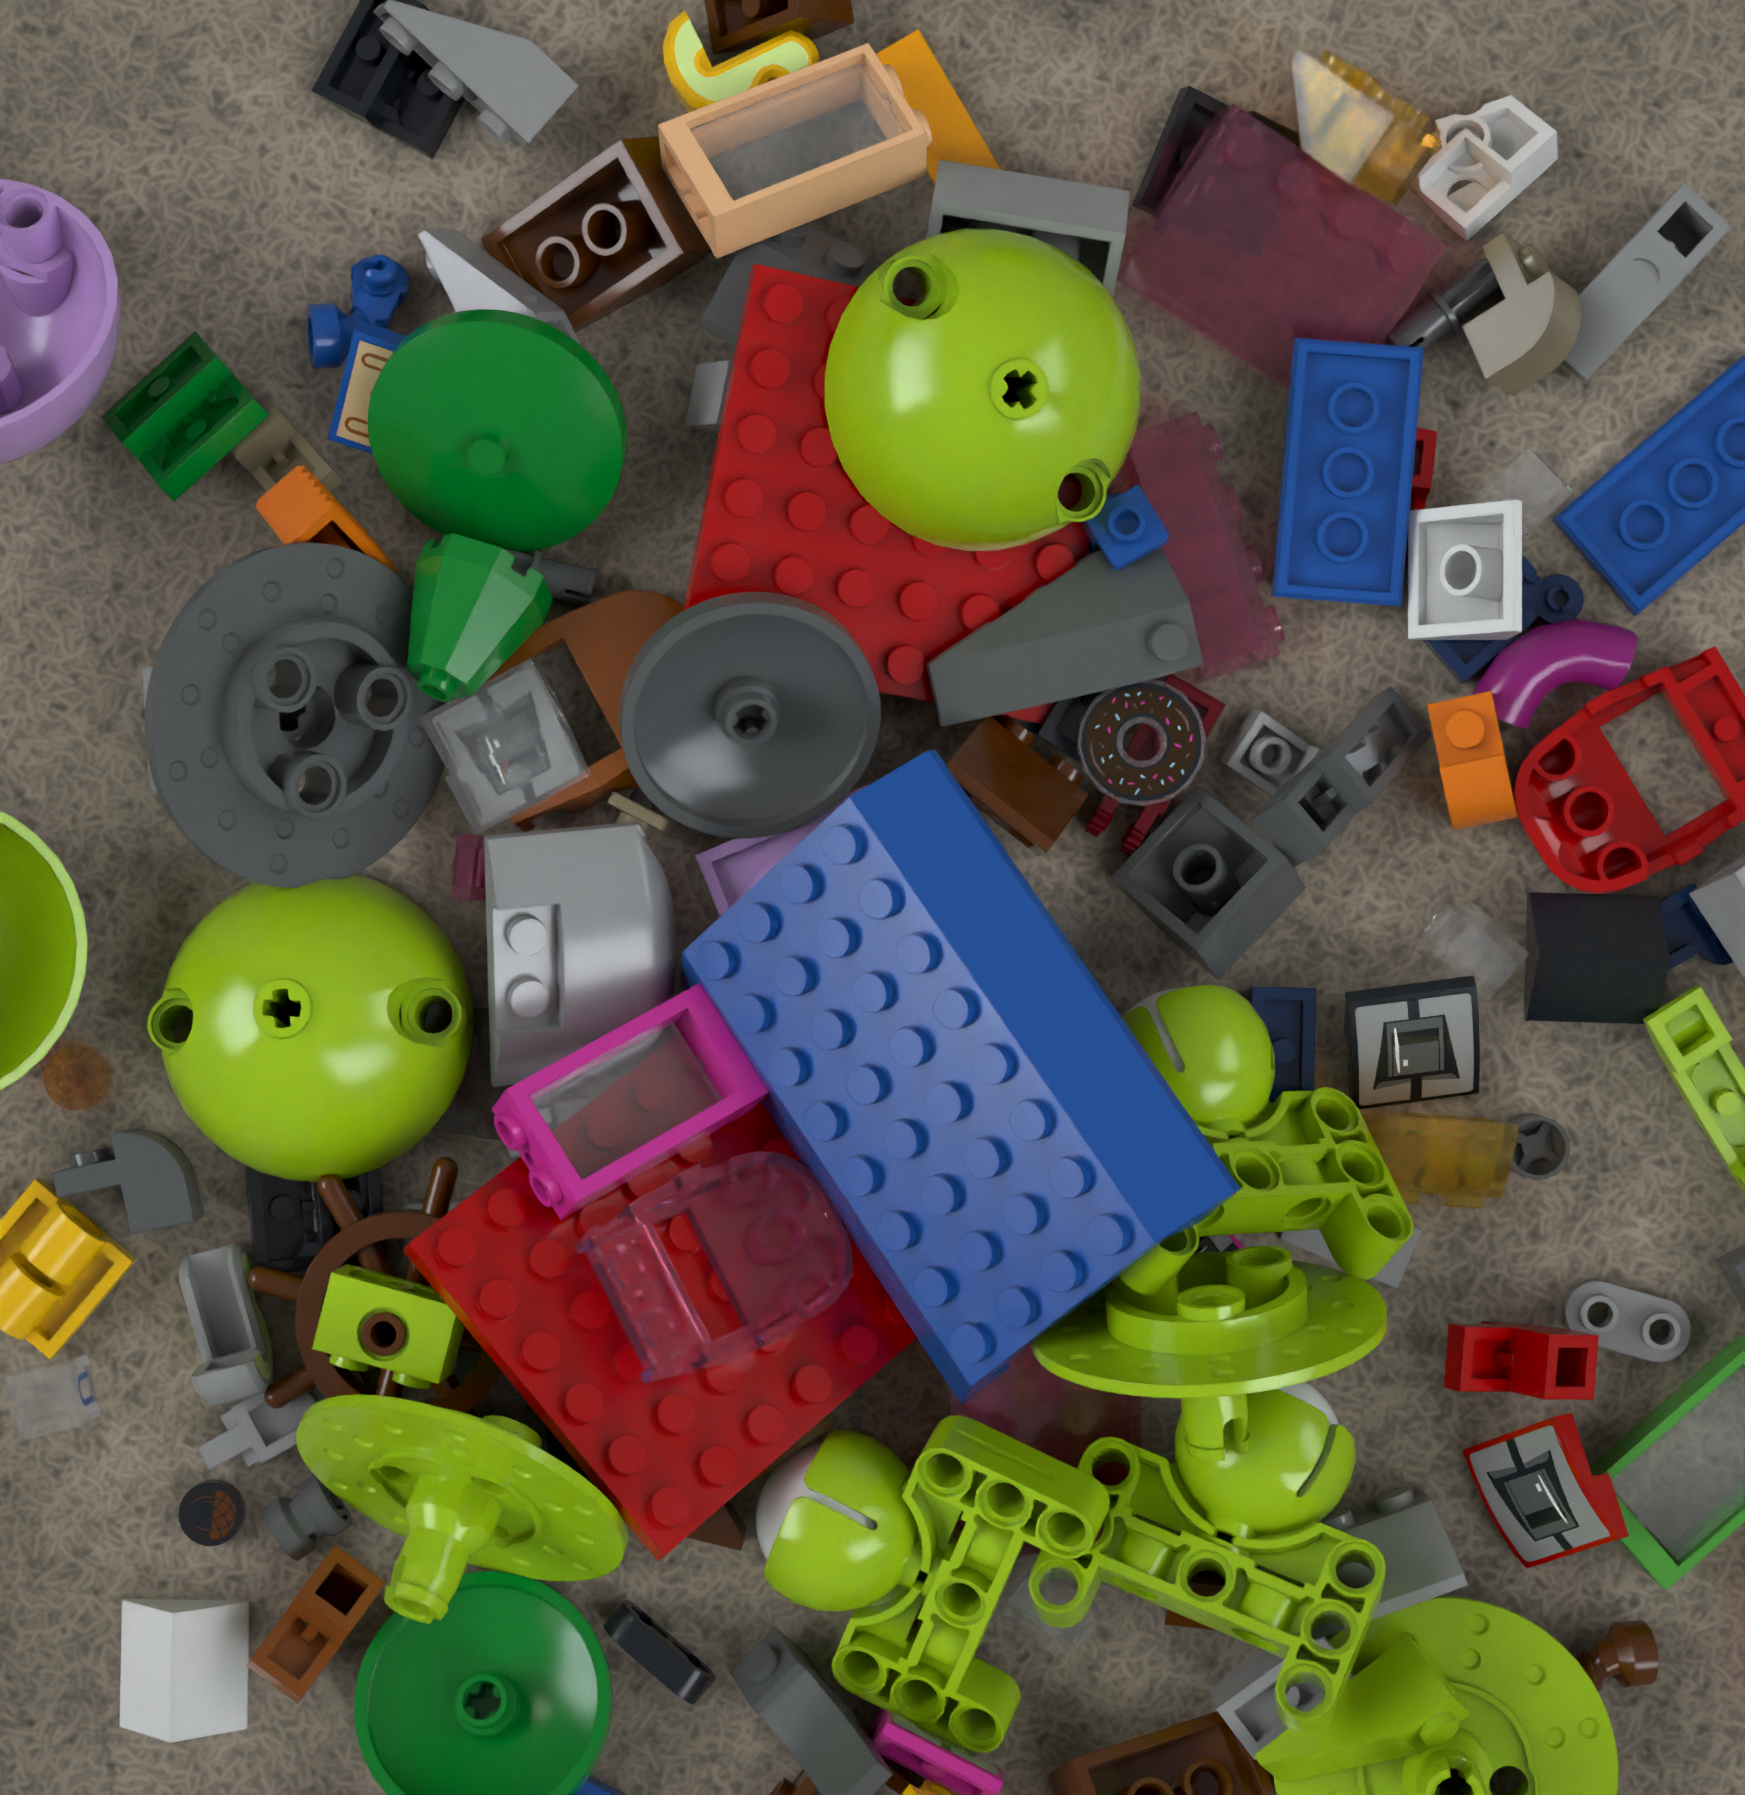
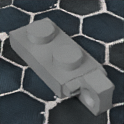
[197,1370,372,1470]

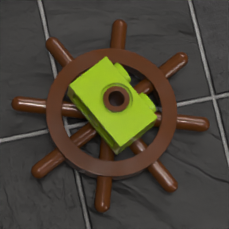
[247,1157,504,1417]

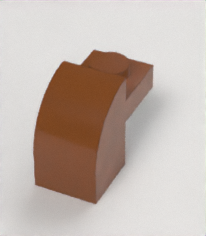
[246,1545,386,1704]

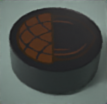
[178,1479,246,1546]

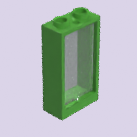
[1589,1334,1745,1591]

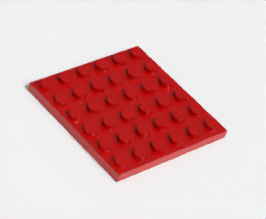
[683,264,1089,724]
[403,1037,917,1561]

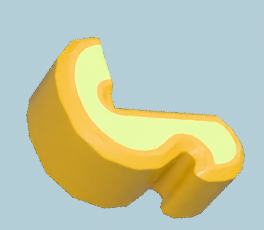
[663,10,820,112]

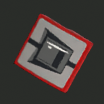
[1463,1413,1629,1569]

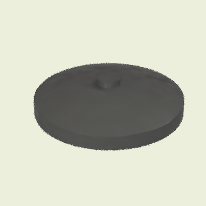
[618,592,881,838]

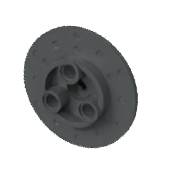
[145,542,452,888]

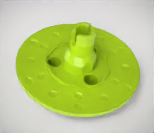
[1031,1245,1388,1461]
[296,1394,629,1624]
[1274,1596,1619,1795]

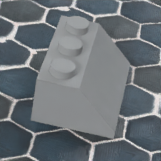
[917,160,1130,299]
[1257,1487,1468,1640]

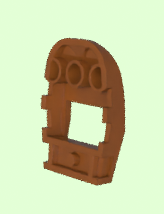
[449,590,684,832]

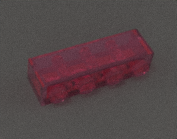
[1126,411,1285,683]

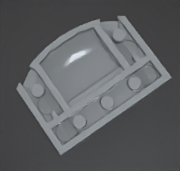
[484,822,677,1087]

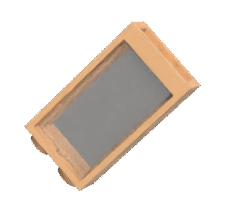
[658,43,932,259]

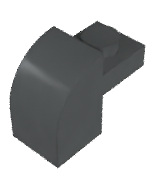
[52,1129,205,1235]

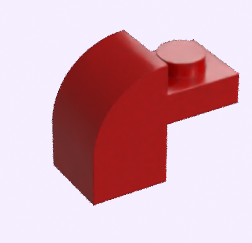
[1444,1321,1599,1400]

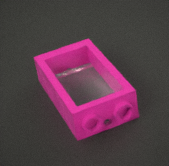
[492,983,769,1220]

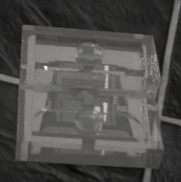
[419,656,590,835]

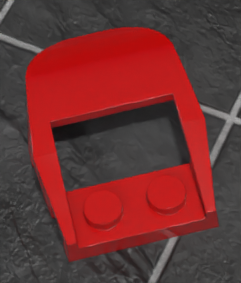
[1513,646,1745,893]

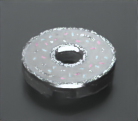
[1076,680,1206,807]

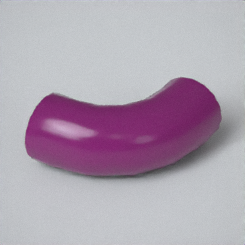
[1472,618,1637,729]

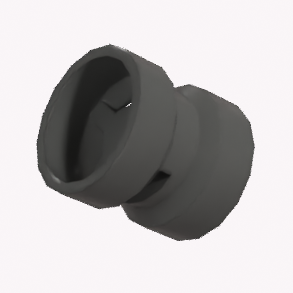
[1496,1113,1570,1180]
[263,1475,353,1561]

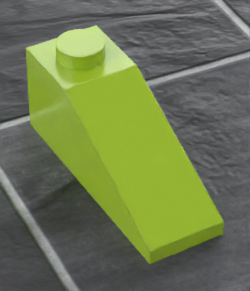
[1254,1635,1471,1783]

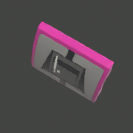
[867,1709,1004,1795]

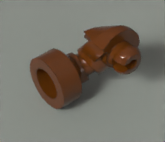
[1575,1620,1659,1693]

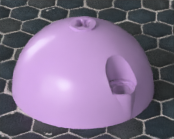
[0,179,121,464]

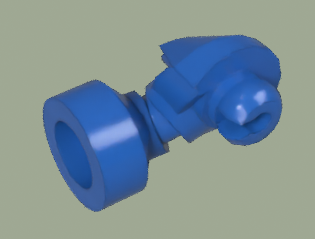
[306,255,409,369]

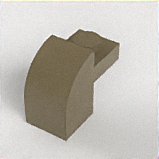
[1462,233,1581,396]

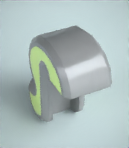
[179,1243,275,1406]

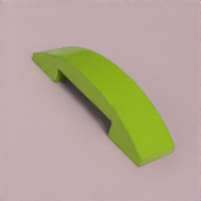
[1643,985,1745,1194]

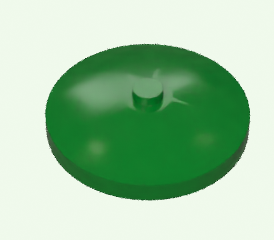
[368,309,628,552]
[354,1571,613,1795]

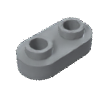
[1562,1279,1691,1362]

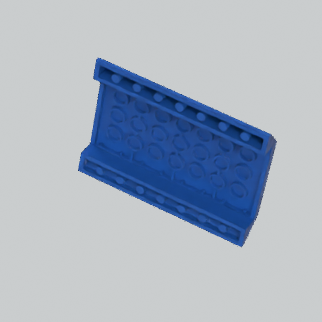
[680,749,1241,1404]

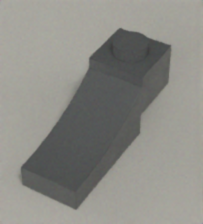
[1252,686,1431,868]
[730,1627,893,1795]

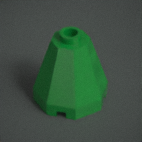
[407,533,553,702]

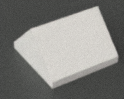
[1408,500,1522,640]
[120,1598,250,1743]

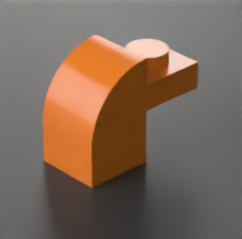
[1427,691,1518,831]

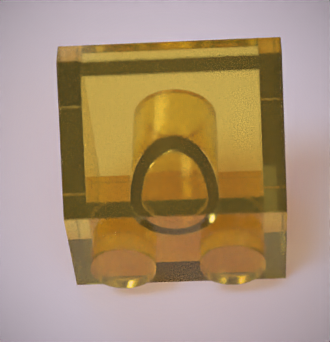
[1369,1110,1519,1209]

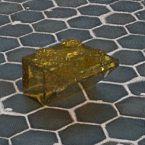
[1291,48,1441,206]

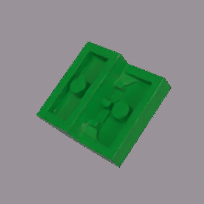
[102,331,269,502]

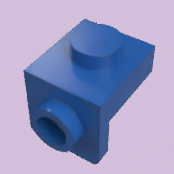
[1083,485,1169,570]

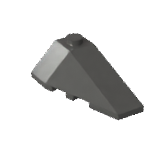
[925,547,1204,727]

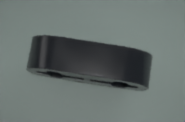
[603,1600,716,1705]

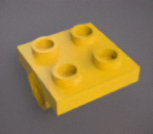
[0,1178,138,1359]

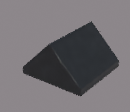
[1524,892,1670,1024]

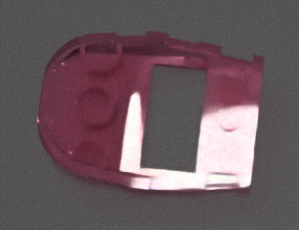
[575,1151,853,1383]

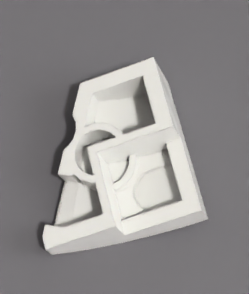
[1378,95,1558,242]

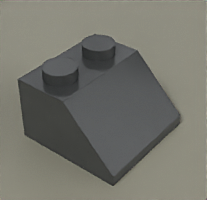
[699,223,883,345]
[1110,786,1306,980]

